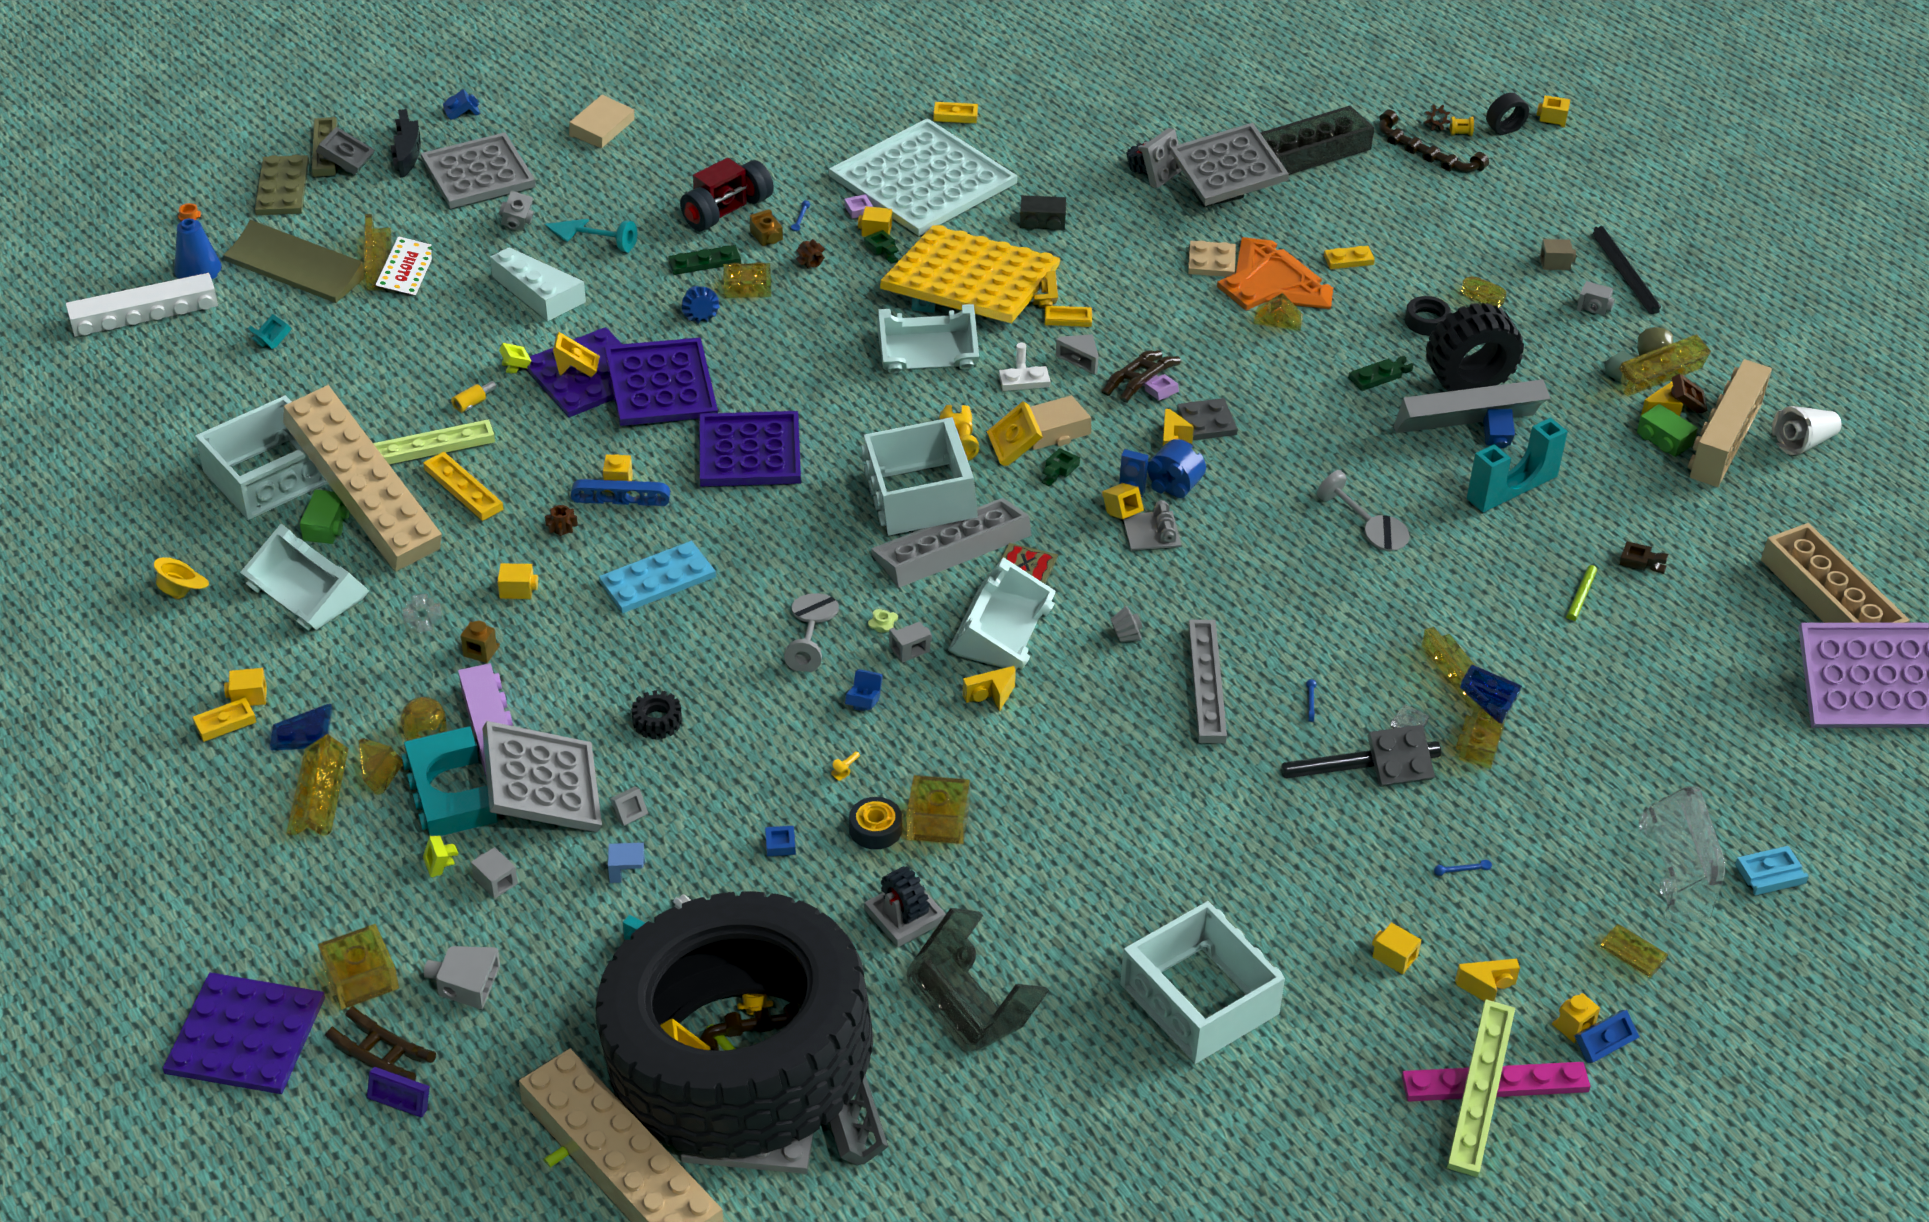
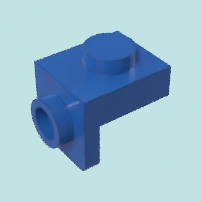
[443,89,480,120]
[845,669,883,711]

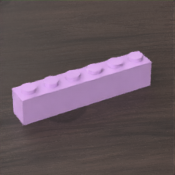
[458,663,513,780]

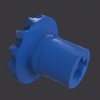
[682,286,720,324]

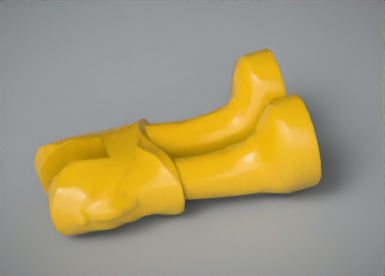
[939,405,979,461]

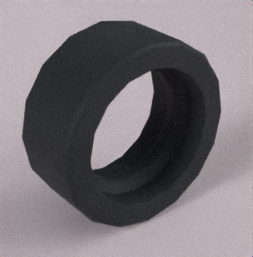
[1486,93,1530,135]
[1405,296,1451,336]

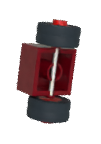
[680,157,774,232]

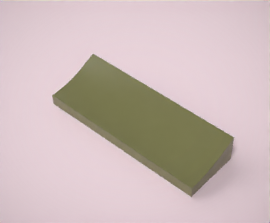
[223,220,365,303]

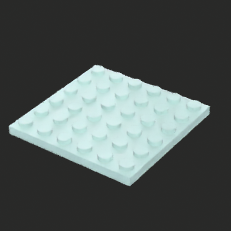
[829,118,1017,236]

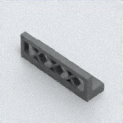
[830,1074,889,1165]

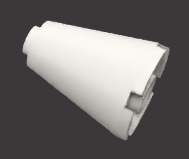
[1772,406,1841,455]

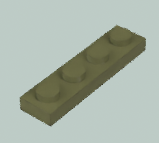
[312,117,338,177]

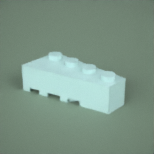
[490,247,586,321]

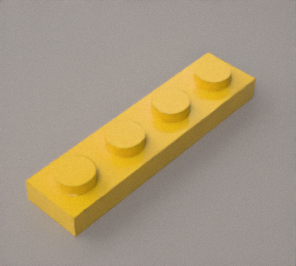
[423,452,504,521]

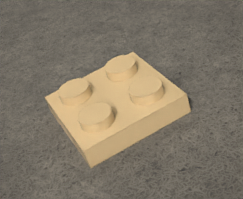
[1188,241,1236,277]

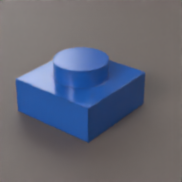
[765,825,796,857]

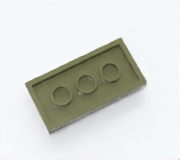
[255,154,309,215]

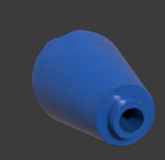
[174,218,222,280]

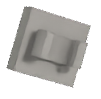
[610,786,648,826]

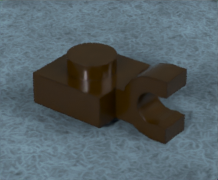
[1619,541,1669,574]

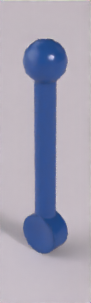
[791,200,810,231]
[1306,679,1317,722]
[1434,860,1492,876]

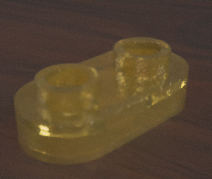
[1461,276,1506,306]

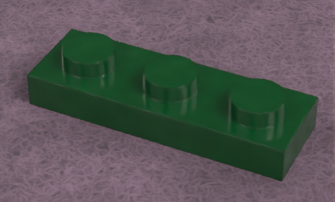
[668,245,741,275]

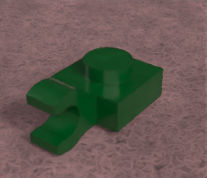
[864,230,899,264]
[1042,448,1080,487]

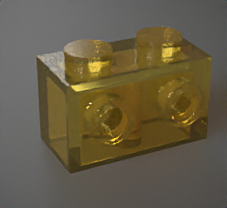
[723,262,771,298]
[1456,706,1507,769]

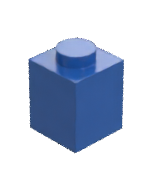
[1483,409,1515,449]

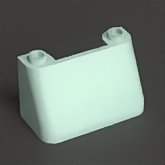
[877,304,979,374]
[240,524,369,631]
[948,557,1056,669]

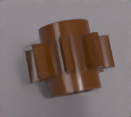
[1423,105,1451,131]
[796,239,825,268]
[545,505,578,536]

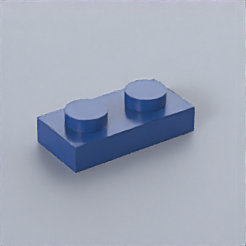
[1119,449,1149,497]
[1574,1009,1639,1063]

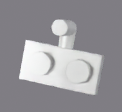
[999,343,1050,391]

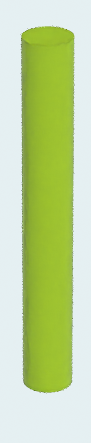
[1566,565,1597,621]

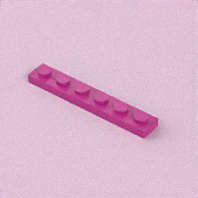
[1402,1062,1591,1102]

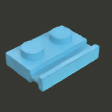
[1735,846,1809,895]

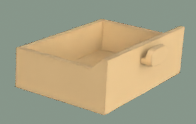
[569,95,635,148]
[1030,395,1091,450]

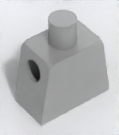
[424,946,500,1009]

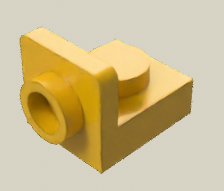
[1032,271,1058,308]

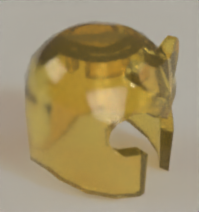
[400,696,447,741]

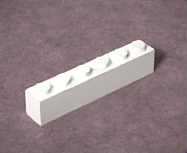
[66,273,218,337]

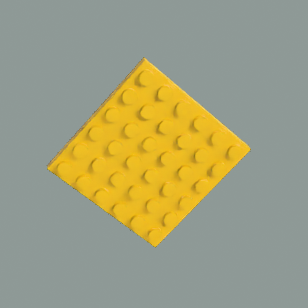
[880,225,1060,324]

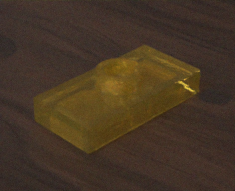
[1600,924,1668,978]

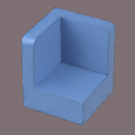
[608,843,645,883]

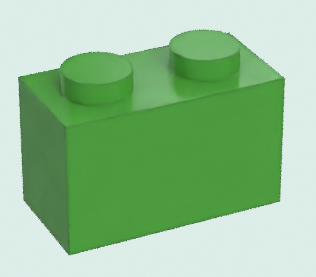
[1637,404,1698,457]
[300,489,350,544]

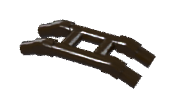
[1101,350,1181,403]
[325,1006,436,1081]

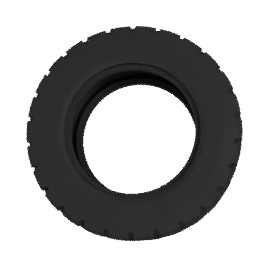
[595,891,873,1158]

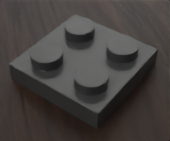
[316,127,375,175]
[1177,398,1238,440]
[1367,724,1435,787]

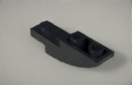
[390,109,421,178]

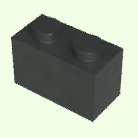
[1020,195,1066,230]

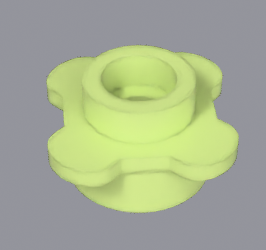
[868,609,898,633]

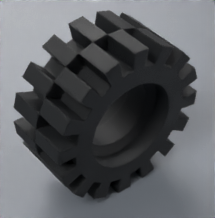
[631,690,682,739]

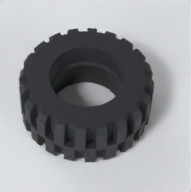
[1426,303,1524,392]

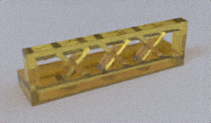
[364,214,392,291]
[1619,334,1711,396]
[1422,627,1507,717]
[287,734,349,835]

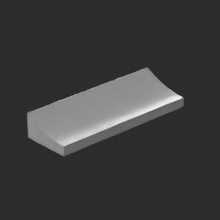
[1394,379,1551,433]
[871,498,1032,588]

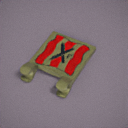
[1000,543,1058,584]

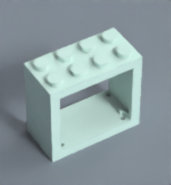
[195,395,328,520]
[861,417,978,536]
[1120,901,1285,1064]

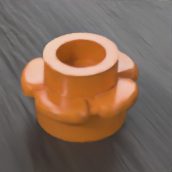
[178,203,201,221]

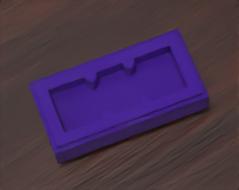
[367,1067,430,1118]

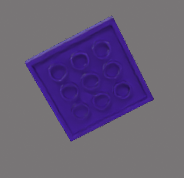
[525,327,622,418]
[605,337,718,426]
[700,411,801,487]
[163,972,325,1094]

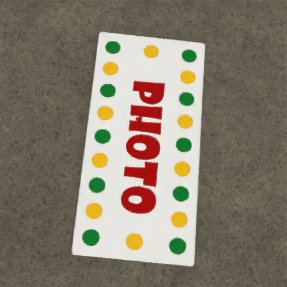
[376,237,432,295]

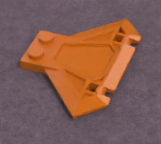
[1217,237,1333,311]

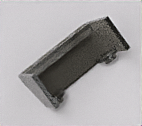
[907,908,1049,1051]

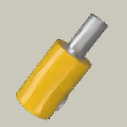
[451,381,497,413]

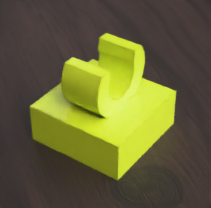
[499,343,531,374]
[423,836,458,877]

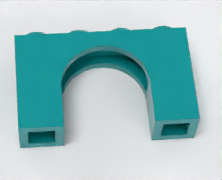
[1466,418,1568,513]
[401,726,498,836]

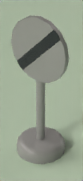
[1316,470,1410,551]
[784,593,839,672]

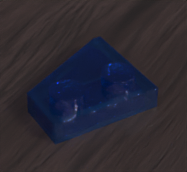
[1460,664,1522,724]
[270,704,332,750]

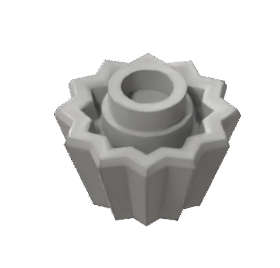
[1110,606,1143,643]

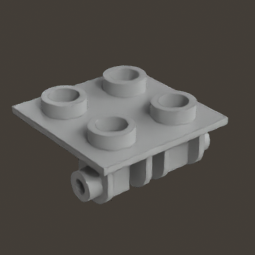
[1123,500,1181,551]

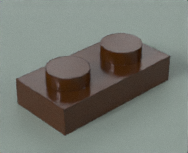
[1671,374,1708,413]

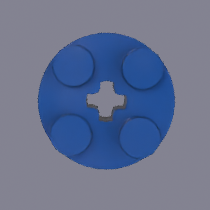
[1147,439,1206,498]

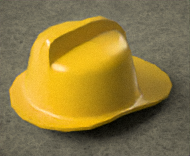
[154,557,209,599]

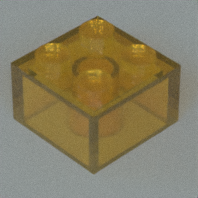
[906,775,970,844]
[318,924,399,1010]

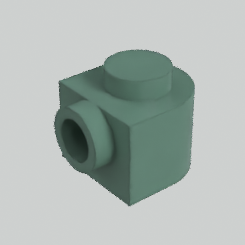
[1605,350,1637,384]

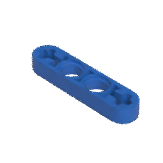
[571,479,671,506]

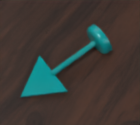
[544,218,638,253]

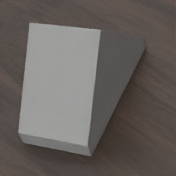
[1056,334,1099,375]

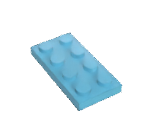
[599,541,716,614]

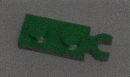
[1348,356,1414,391]

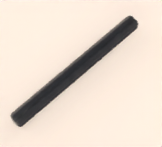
[1592,226,1661,314]
[1281,741,1441,779]

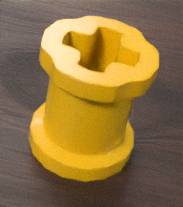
[1449,117,1474,136]

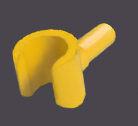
[831,751,860,781]

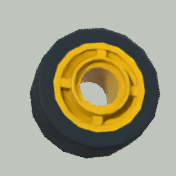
[849,797,902,849]

